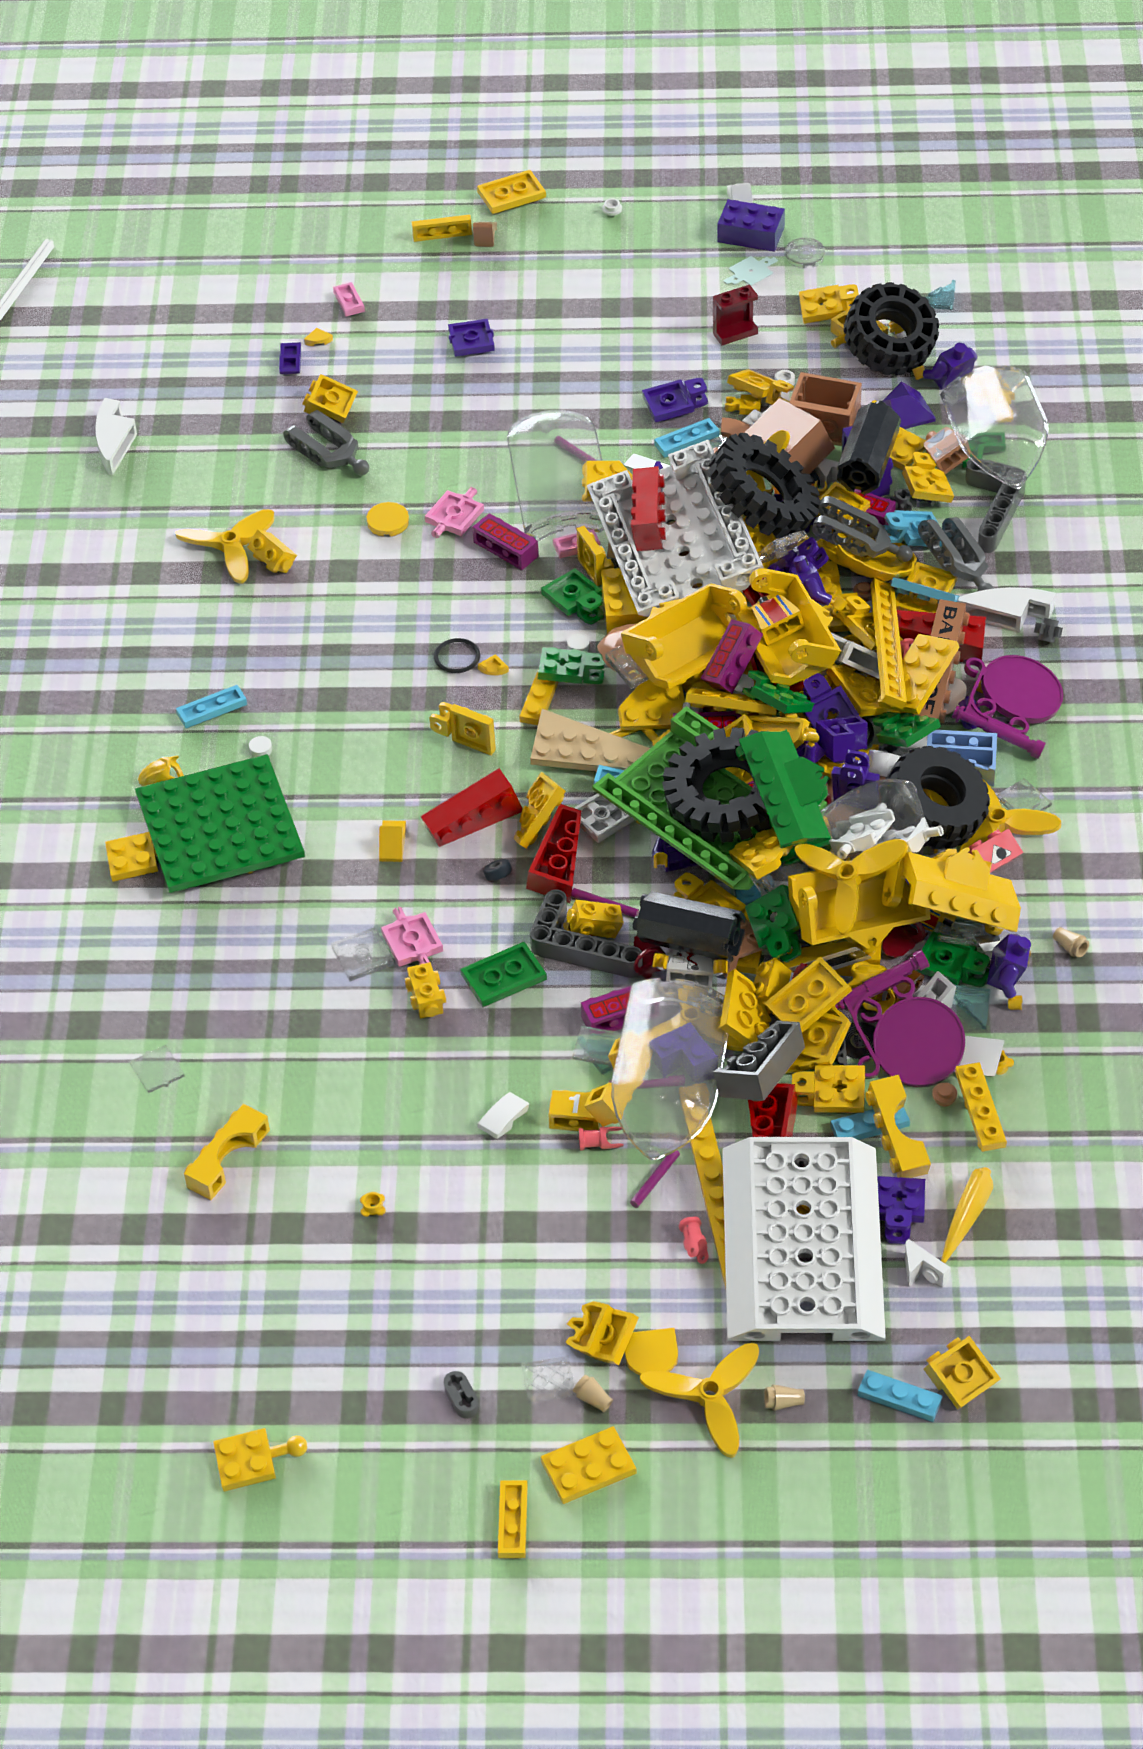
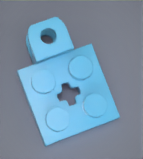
[884,510,942,547]

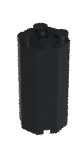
[837,401,901,494]
[633,891,746,962]

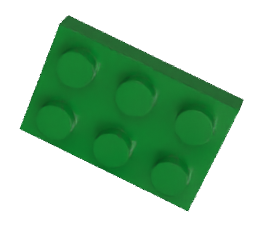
[460,941,547,1007]

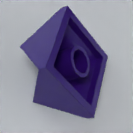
[883,381,936,429]

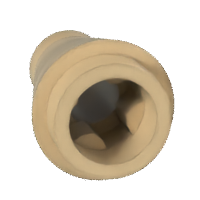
[1053,927,1089,957]
[573,1375,613,1412]
[764,1384,805,1411]

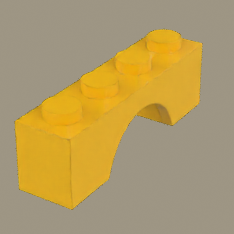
[584,1032,651,1127]
[865,1075,931,1178]
[184,1104,270,1200]

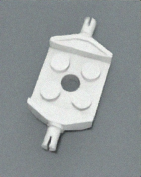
[829,802,895,859]
[861,817,943,853]

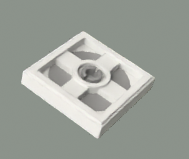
[575,793,634,843]

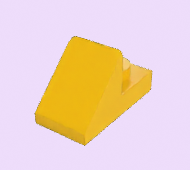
[379,820,406,862]

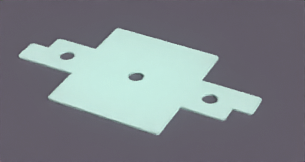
[724,256,778,285]

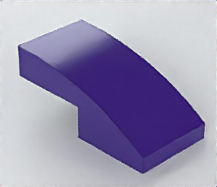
[279,342,301,374]

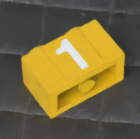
[548,1090,600,1131]

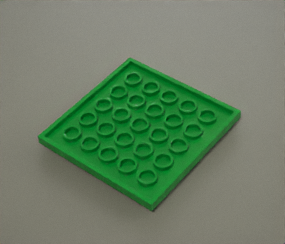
[135,754,305,893]

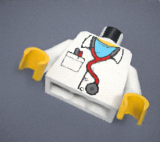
[652,949,728,991]

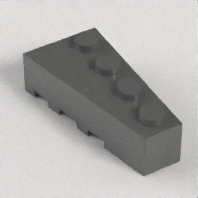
[713,1021,805,1102]

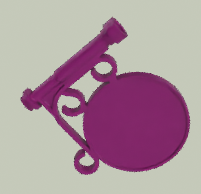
[951,655,1063,759]
[835,949,965,1087]

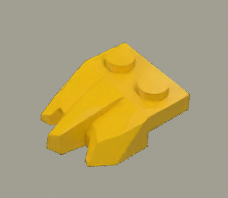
[565,1301,639,1366]

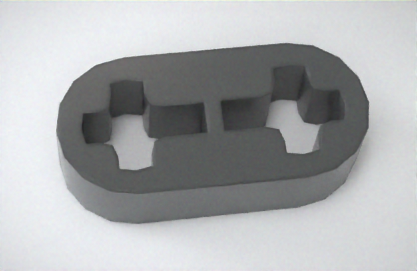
[443,1371,479,1419]

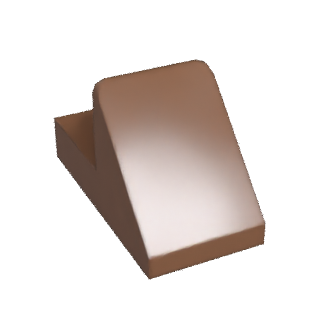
[473,222,497,247]

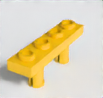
[955,1062,1007,1152]

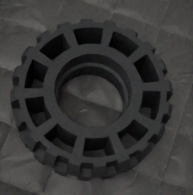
[844,282,939,375]
[882,746,990,849]

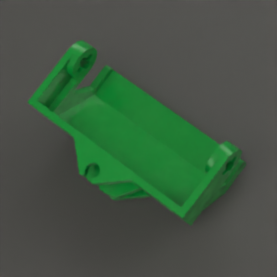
[735,729,831,866]

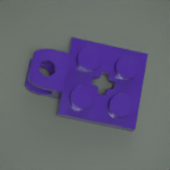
[642,378,708,423]
[767,537,829,574]
[803,673,859,730]
[831,750,881,810]
[877,1176,926,1244]

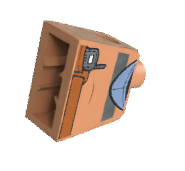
[923,427,975,474]

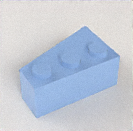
[927,730,997,786]

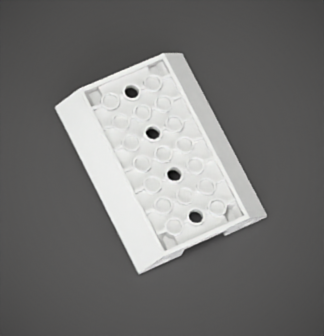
[587,440,763,617]
[722,1137,886,1341]

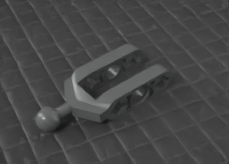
[283,410,370,476]
[812,496,913,562]
[918,517,994,592]

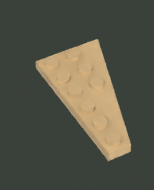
[530,709,650,771]

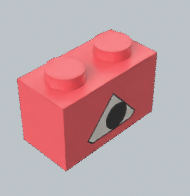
[968,829,1023,873]

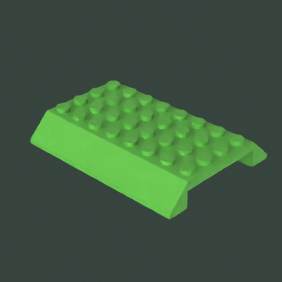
[592,706,827,890]

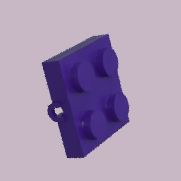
[448,318,495,357]

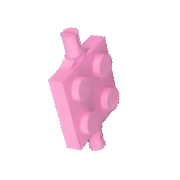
[425,487,484,538]
[381,907,443,967]

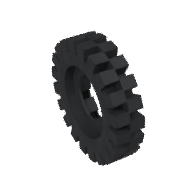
[708,433,821,539]
[662,727,770,843]

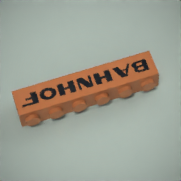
[914,599,970,730]

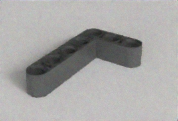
[965,458,1026,553]
[530,890,643,978]

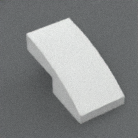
[477,1092,529,1139]

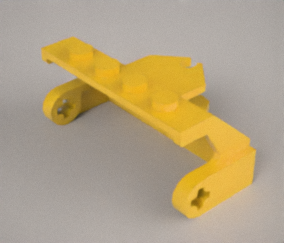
[734,568,841,686]
[621,583,747,689]
[882,847,1021,936]
[788,871,930,949]

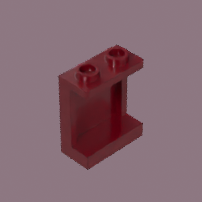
[713,284,758,346]

